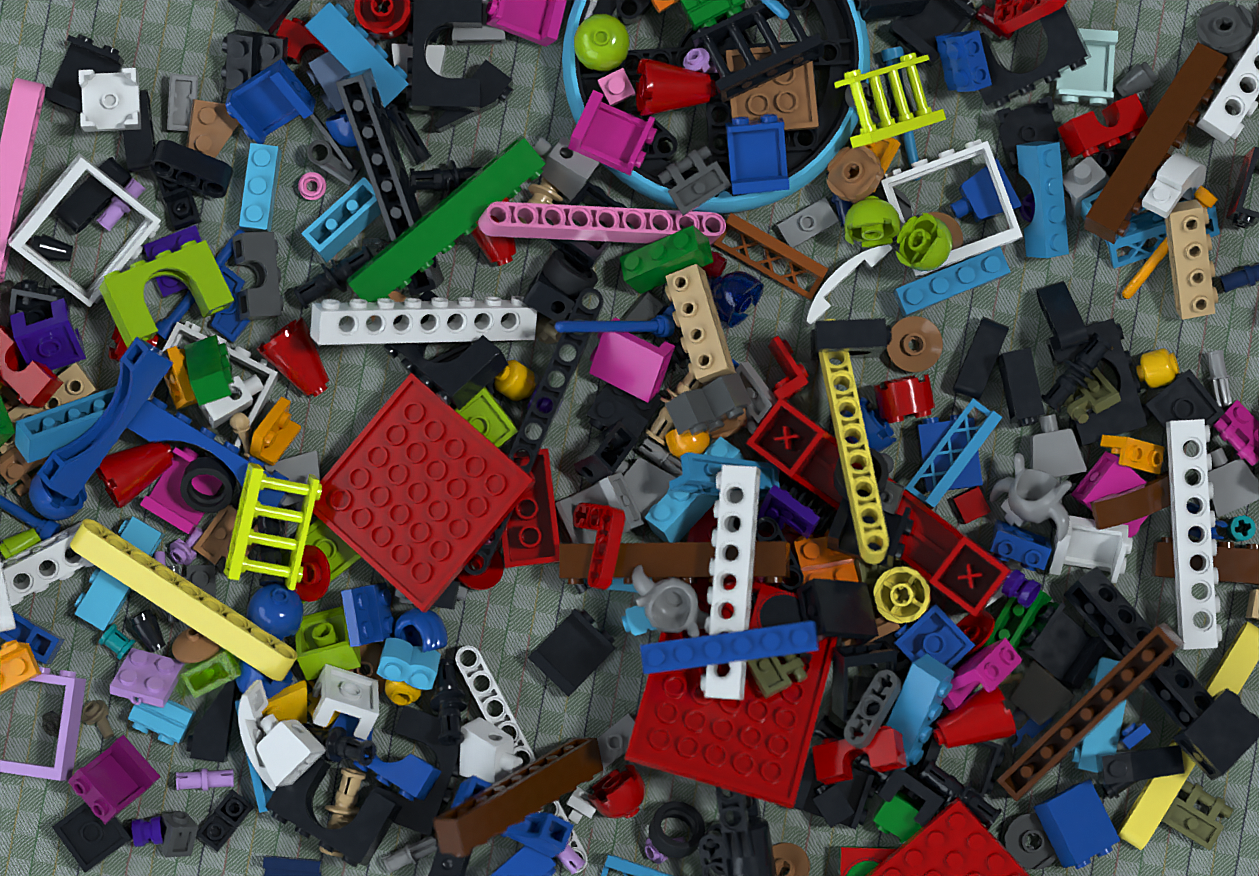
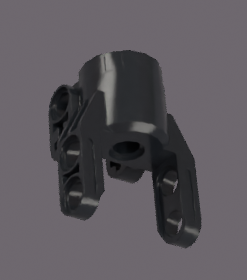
[699,787,777,876]

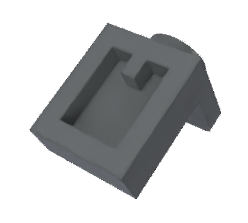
[161,811,199,858]

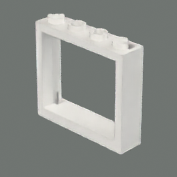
[881,139,1023,277]
[8,153,161,307]
[148,321,281,454]

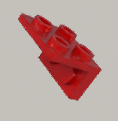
[768,336,809,400]

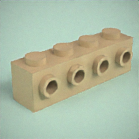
[1165,199,1218,320]
[665,264,736,385]
[0,363,100,454]

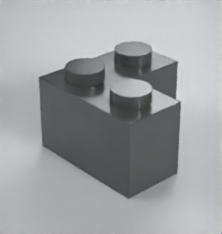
[665,373,752,436]

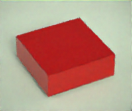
[953,487,991,524]

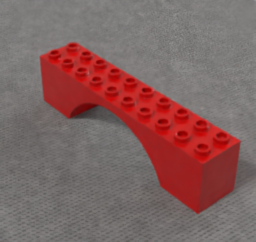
[746,398,1013,617]

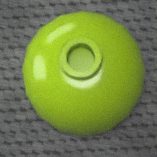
[574,14,630,71]
[844,196,901,248]
[896,213,953,272]

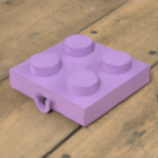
[110,648,185,708]

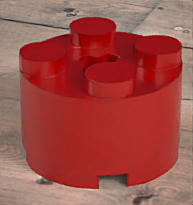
[354,0,412,40]
[873,374,935,424]

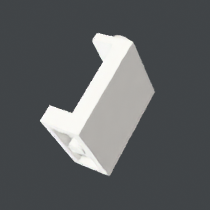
[1049,515,1133,583]

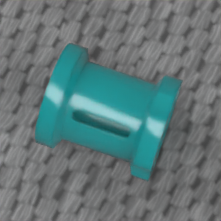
[1226,515,1256,542]
[98,623,136,660]

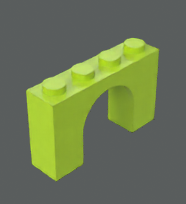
[99,240,234,349]

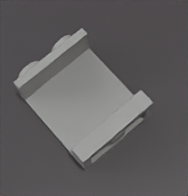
[555,472,645,544]

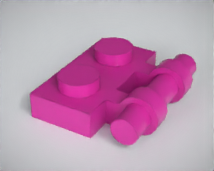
[1213,400,1259,466]

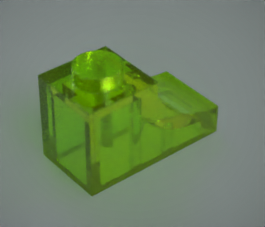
[180,649,242,699]

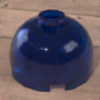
[711,271,764,328]

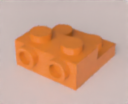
[791,531,859,585]

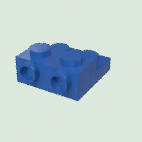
[935,30,992,92]
[989,519,1052,571]
[341,582,396,647]
[893,604,975,669]

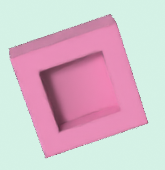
[598,68,635,106]

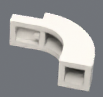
[1142,153,1206,219]

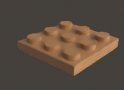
[725,44,819,131]

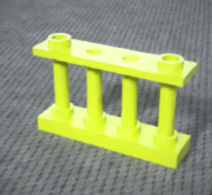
[834,52,946,148]
[224,462,322,590]

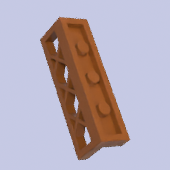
[714,213,828,301]

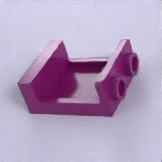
[67,735,161,824]

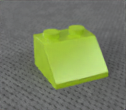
[295,606,361,681]

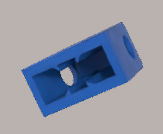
[950,159,1022,223]

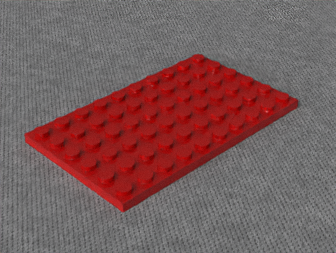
[624,504,856,808]

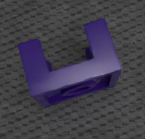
[10,298,86,370]

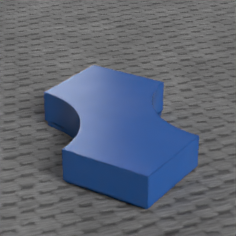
[211,264,251,343]

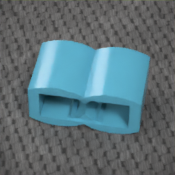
[377,638,441,690]

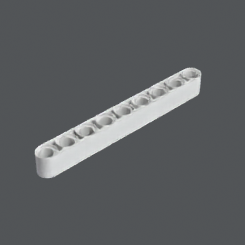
[455,646,588,873]

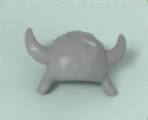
[990,453,1072,541]
[632,565,711,638]

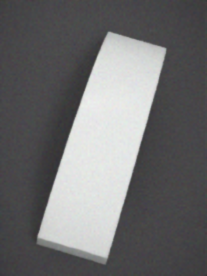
[805,244,893,327]
[238,680,277,791]

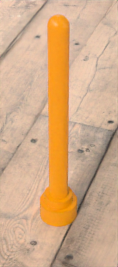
[1122,185,1218,299]

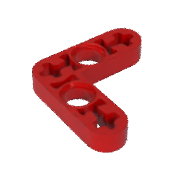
[993,0,1067,34]
[573,502,625,590]

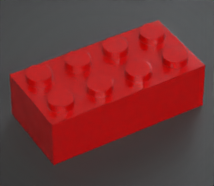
[502,448,560,569]

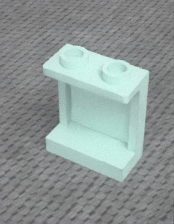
[1055,28,1118,106]

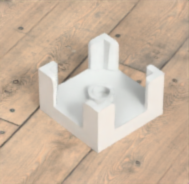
[79,68,141,132]
[313,664,379,740]

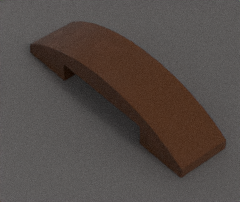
[1091,470,1171,530]

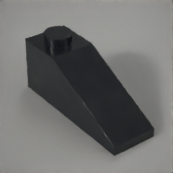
[434,59,514,133]
[187,677,238,763]
[1096,745,1185,785]

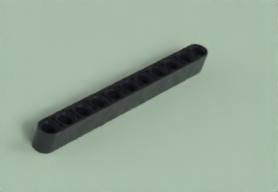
[464,288,604,576]

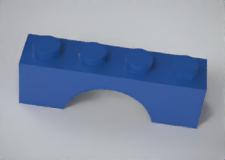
[330,712,442,801]
[451,775,574,858]

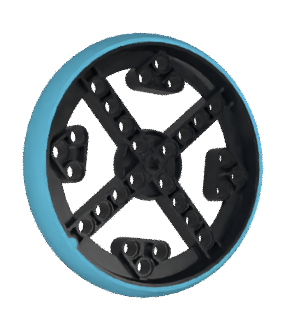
[562,0,870,214]

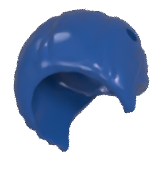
[394,608,448,653]

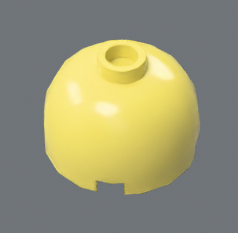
[874,566,931,623]

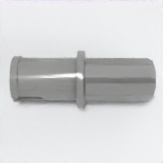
[1205,350,1232,407]
[638,437,683,478]
[383,835,439,873]

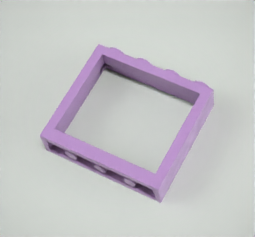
[0,667,86,781]

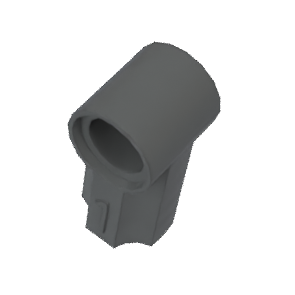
[307,140,362,186]

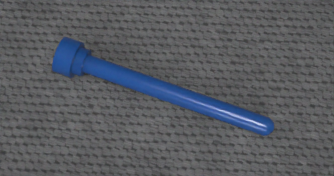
[155,229,246,341]
[555,315,675,338]
[0,495,61,541]

